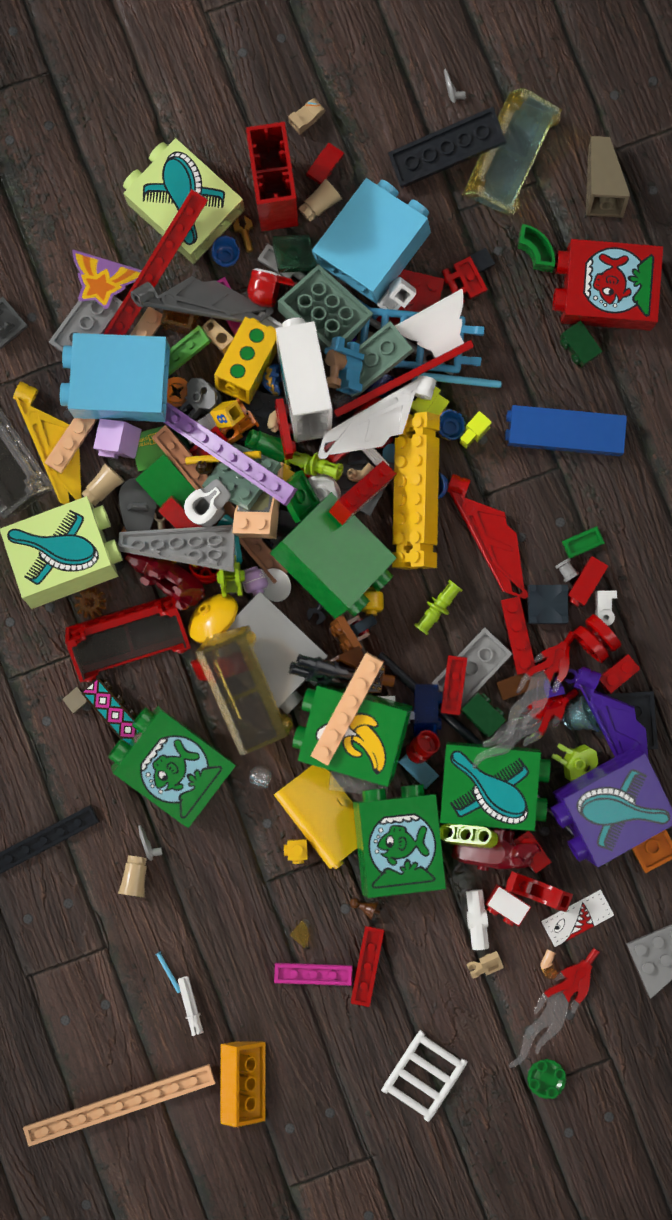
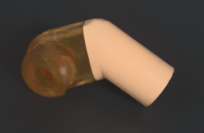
[540,949,558,980]

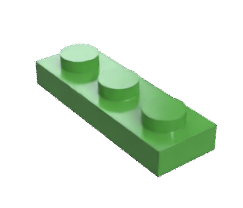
[168,325,212,377]

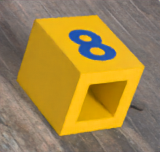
[210,400,245,428]

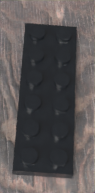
[388,107,507,188]

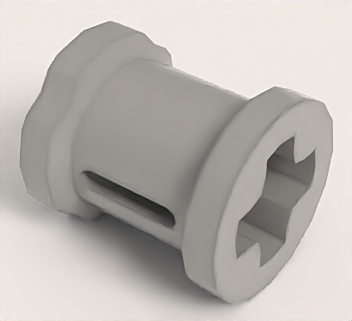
[555,558,579,582]

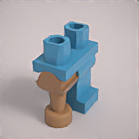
[325,336,364,395]

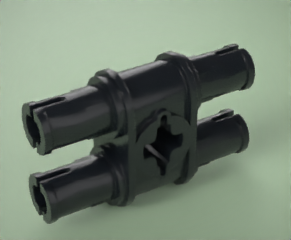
[289,654,355,689]

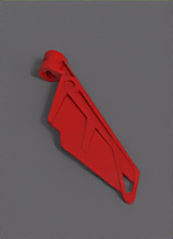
[447,474,528,599]

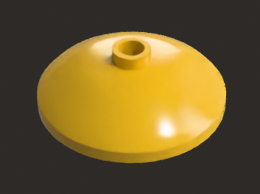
[188,594,238,643]

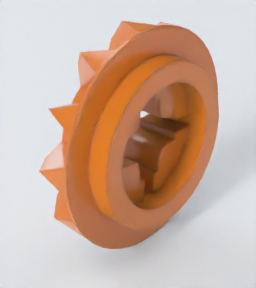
[167,377,188,408]

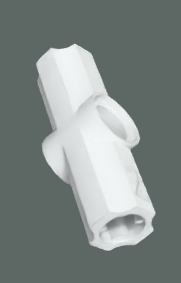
[466,889,489,950]

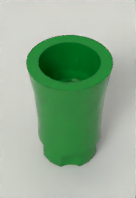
[245,429,285,463]

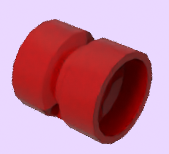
[406,730,440,764]

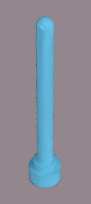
[411,367,502,388]

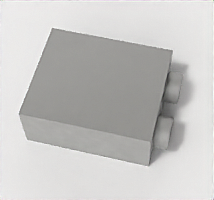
[206,592,328,715]

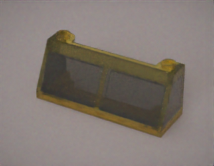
[195,625,293,755]

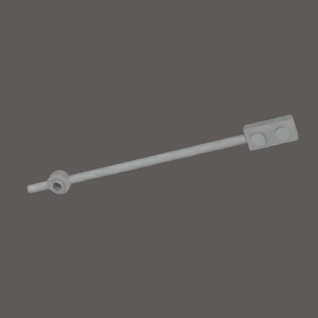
[258,244,454,375]

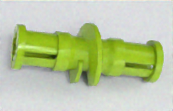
[284,452,343,480]
[414,580,463,635]

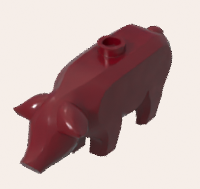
[124,552,206,610]
[452,825,541,871]

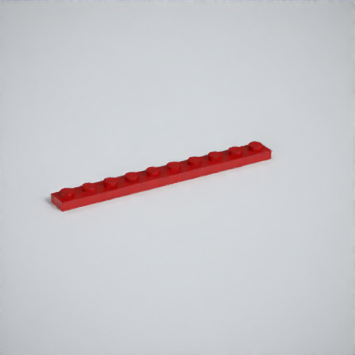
[103,189,209,335]

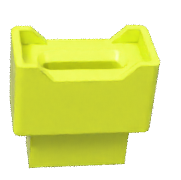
[410,386,450,415]
[459,411,492,449]

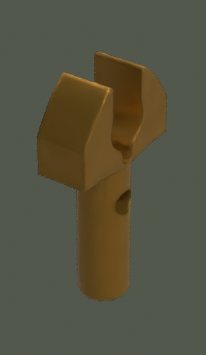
[233,216,253,253]

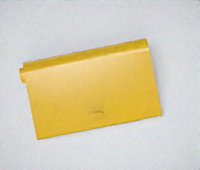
[274,765,357,870]

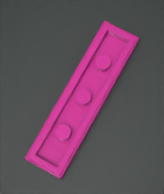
[274,963,352,986]

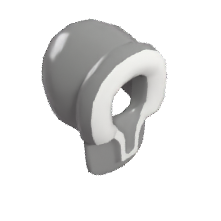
[184,479,231,527]

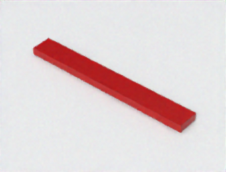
[332,340,474,417]

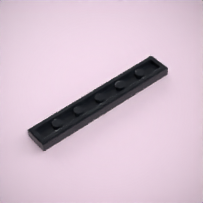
[0,805,100,874]

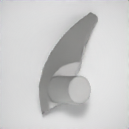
[444,69,466,103]
[138,825,162,861]

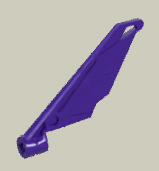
[576,667,649,760]

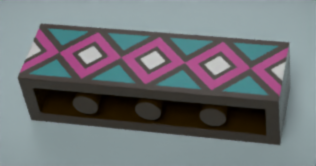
[82,679,138,743]

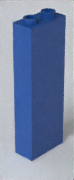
[505,405,627,456]

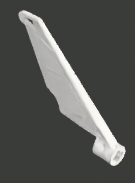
[318,375,437,459]

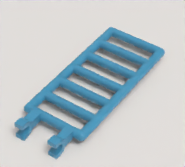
[346,307,484,373]

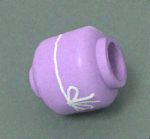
[242,566,268,596]

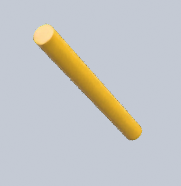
[185,451,261,465]

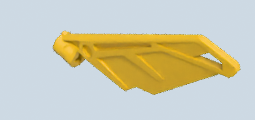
[13,381,81,505]

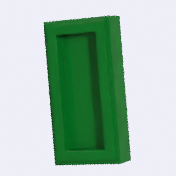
[562,526,605,559]

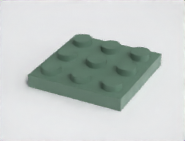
[202,443,282,510]

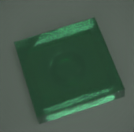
[272,234,316,273]

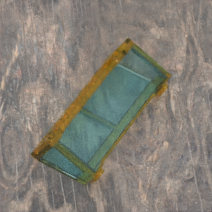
[463,88,562,215]

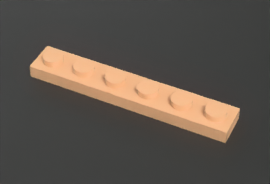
[311,652,384,765]

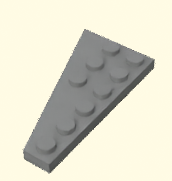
[118,525,235,572]
[626,924,672,999]

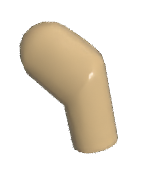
[267,410,279,433]
[346,463,374,482]

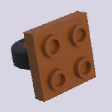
[330,615,377,653]

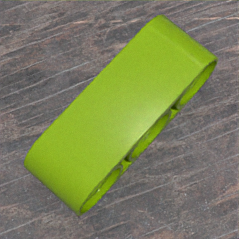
[440,824,498,848]

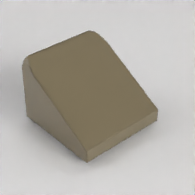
[62,687,88,714]

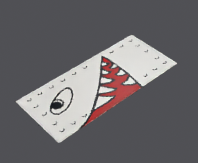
[541,890,614,947]

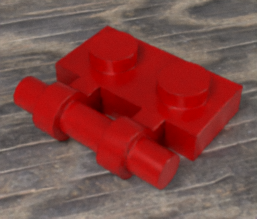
[442,256,488,303]

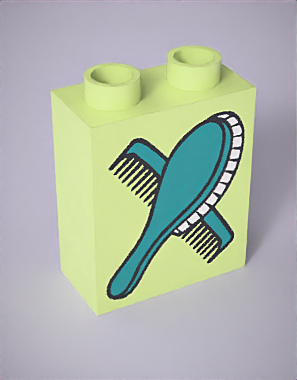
[123,138,245,264]
[0,496,123,609]

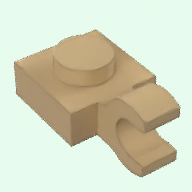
[467,951,504,978]

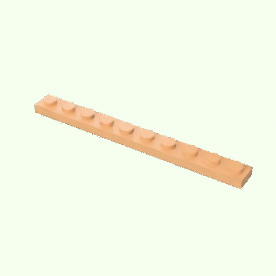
[44,307,165,474]
[23,1064,216,1146]

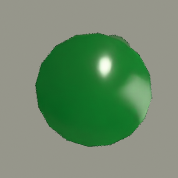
[527,1059,566,1099]

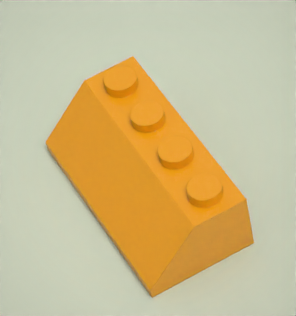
[221,1042,265,1127]

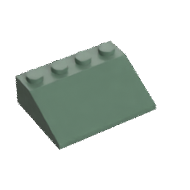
[278,264,373,355]

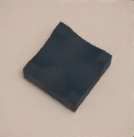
[528,585,568,624]

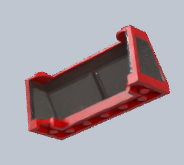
[65,596,191,683]

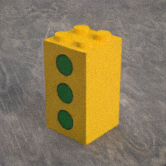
[214,316,277,404]

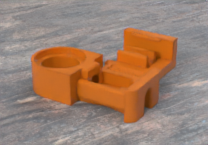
[221,398,259,444]

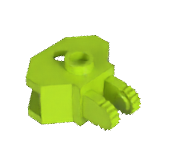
[217,555,245,598]
[551,743,598,781]

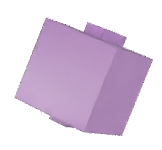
[93,419,142,459]

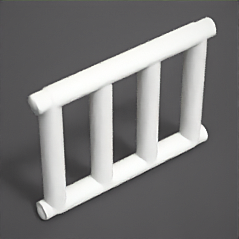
[381,1030,468,1122]

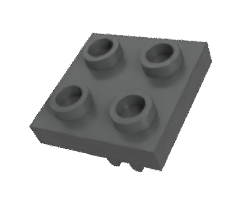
[0,297,28,350]

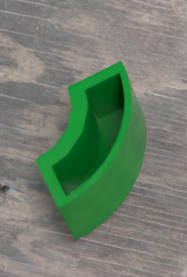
[517,224,555,272]

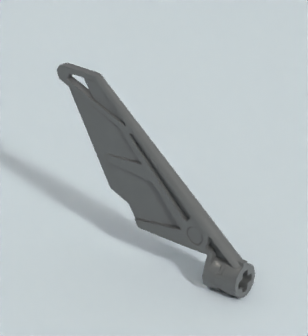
[131,276,274,323]

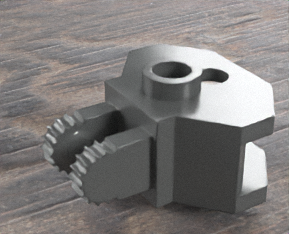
[179,378,223,420]

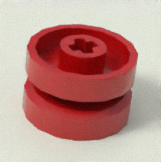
[572,614,621,663]

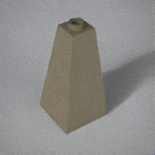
[586,136,630,217]

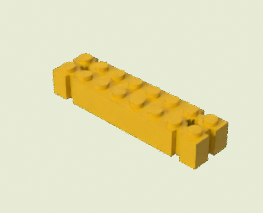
[392,412,440,570]

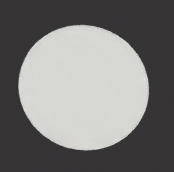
[262,568,291,602]

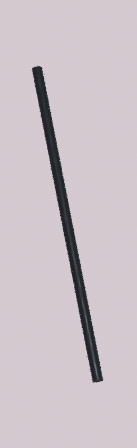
[377,652,611,866]

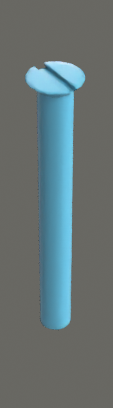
[155,951,181,993]

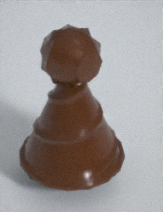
[350,898,380,920]

